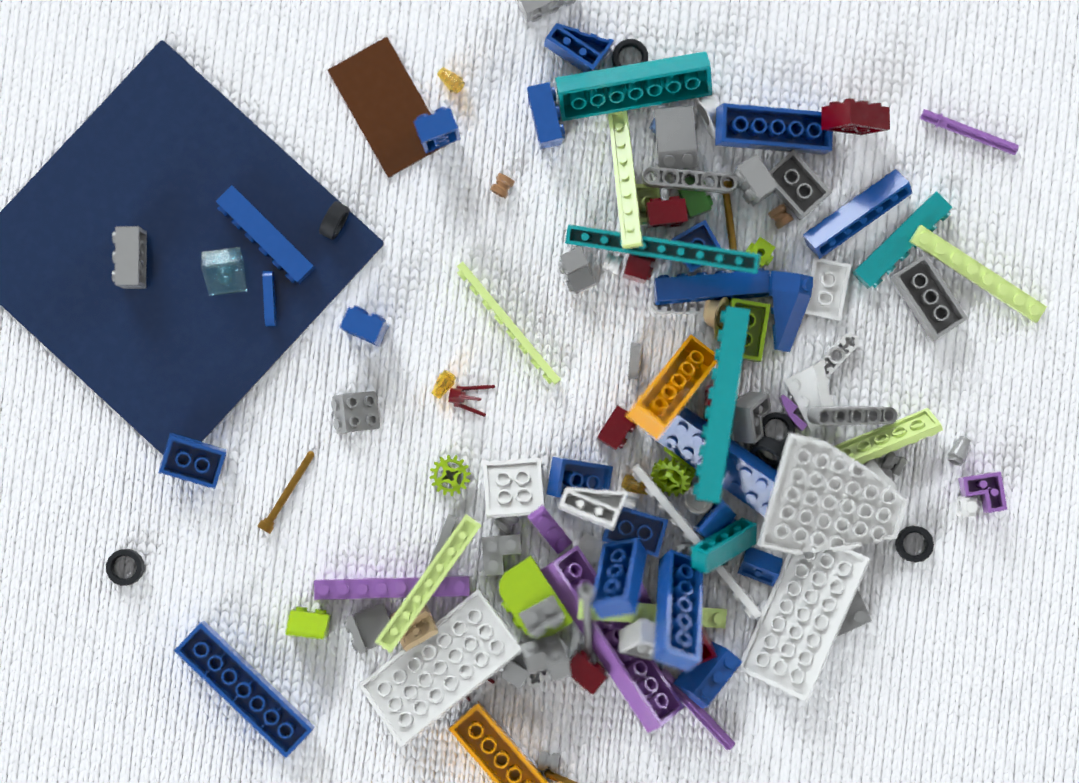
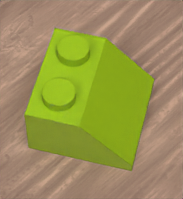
[285,606,331,640]

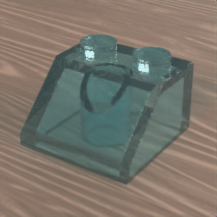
[201,247,247,296]

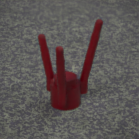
[448,385,496,417]

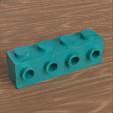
[691,517,757,574]

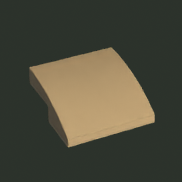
[389,604,439,651]

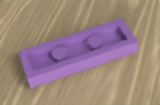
[527,505,573,554]

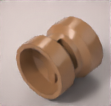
[490,173,515,199]
[768,203,794,229]

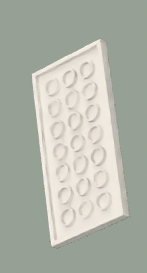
[738,549,871,702]
[358,589,522,748]

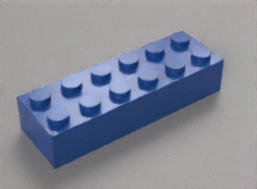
[715,103,833,155]
[654,549,703,672]

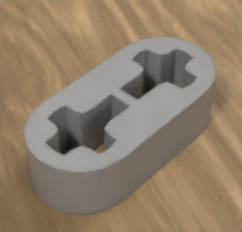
[628,342,641,379]

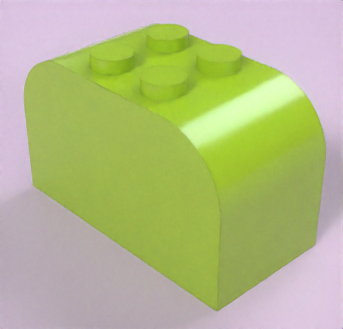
[499,555,574,640]

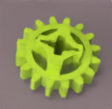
[429,455,471,496]
[650,457,693,497]

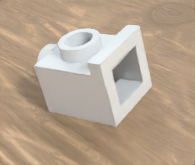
[956,497,980,517]

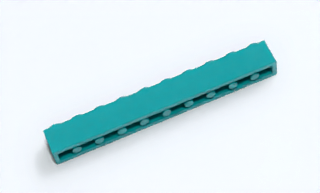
[565,224,761,274]
[692,306,750,504]

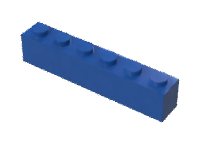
[803,169,913,259]
[216,185,315,284]
[653,268,770,305]

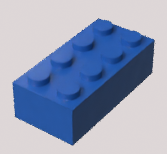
[591,538,647,619]

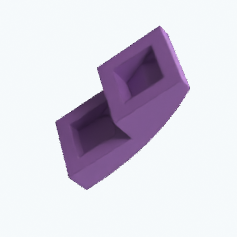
[779,394,807,431]

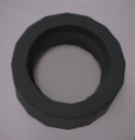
[612,39,648,67]
[319,201,350,240]
[762,412,795,446]
[750,436,785,471]
[895,526,934,563]
[106,549,145,586]

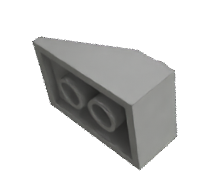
[654,105,698,169]

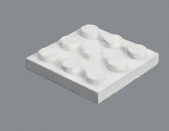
[483,458,544,518]

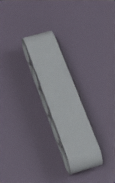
[642,167,737,194]
[807,406,898,426]

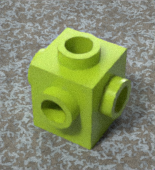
[745,237,776,268]

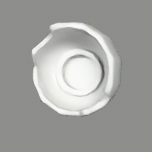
[684,486,713,516]

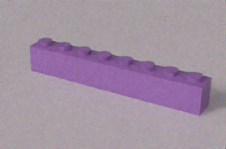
[314,576,470,600]

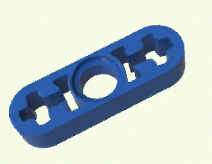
[263,271,276,327]

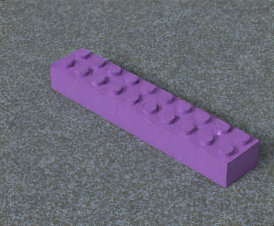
[540,545,684,733]

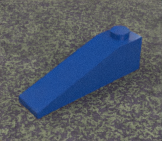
[769,271,814,352]

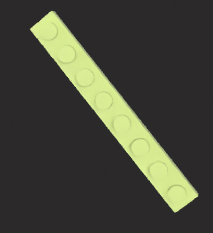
[608,110,643,249]
[909,225,1047,323]
[457,261,561,385]
[375,514,482,653]
[578,599,727,629]

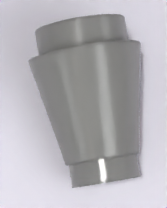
[947,436,971,466]

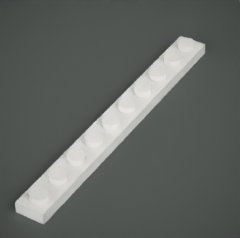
[632,463,762,618]

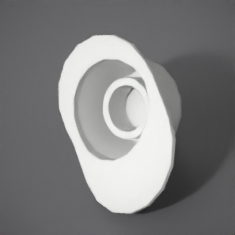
[693,96,720,140]

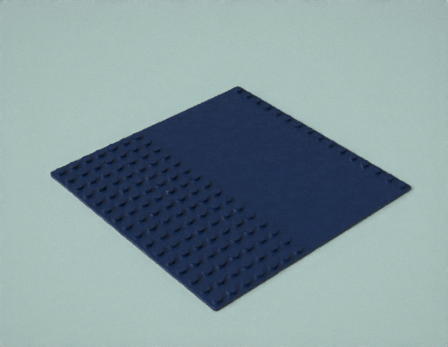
[0,40,384,455]

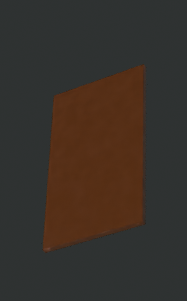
[327,36,447,178]

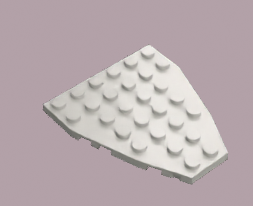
[757,433,908,554]

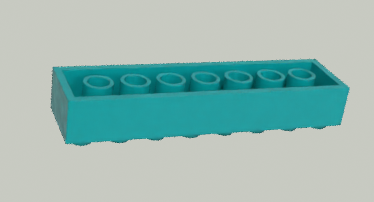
[555,51,712,122]

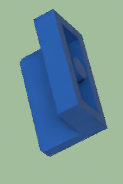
[737,547,783,587]

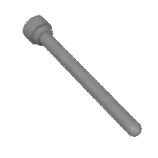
[578,584,595,655]

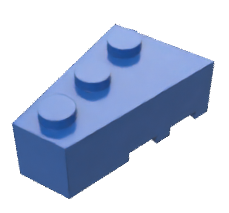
[544,23,614,73]

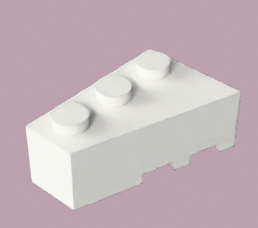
[785,360,834,431]
[559,487,628,531]

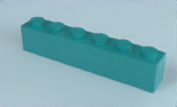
[852,191,953,289]

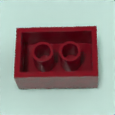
[821,98,890,136]

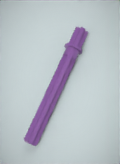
[920,109,1019,155]
[661,668,735,751]

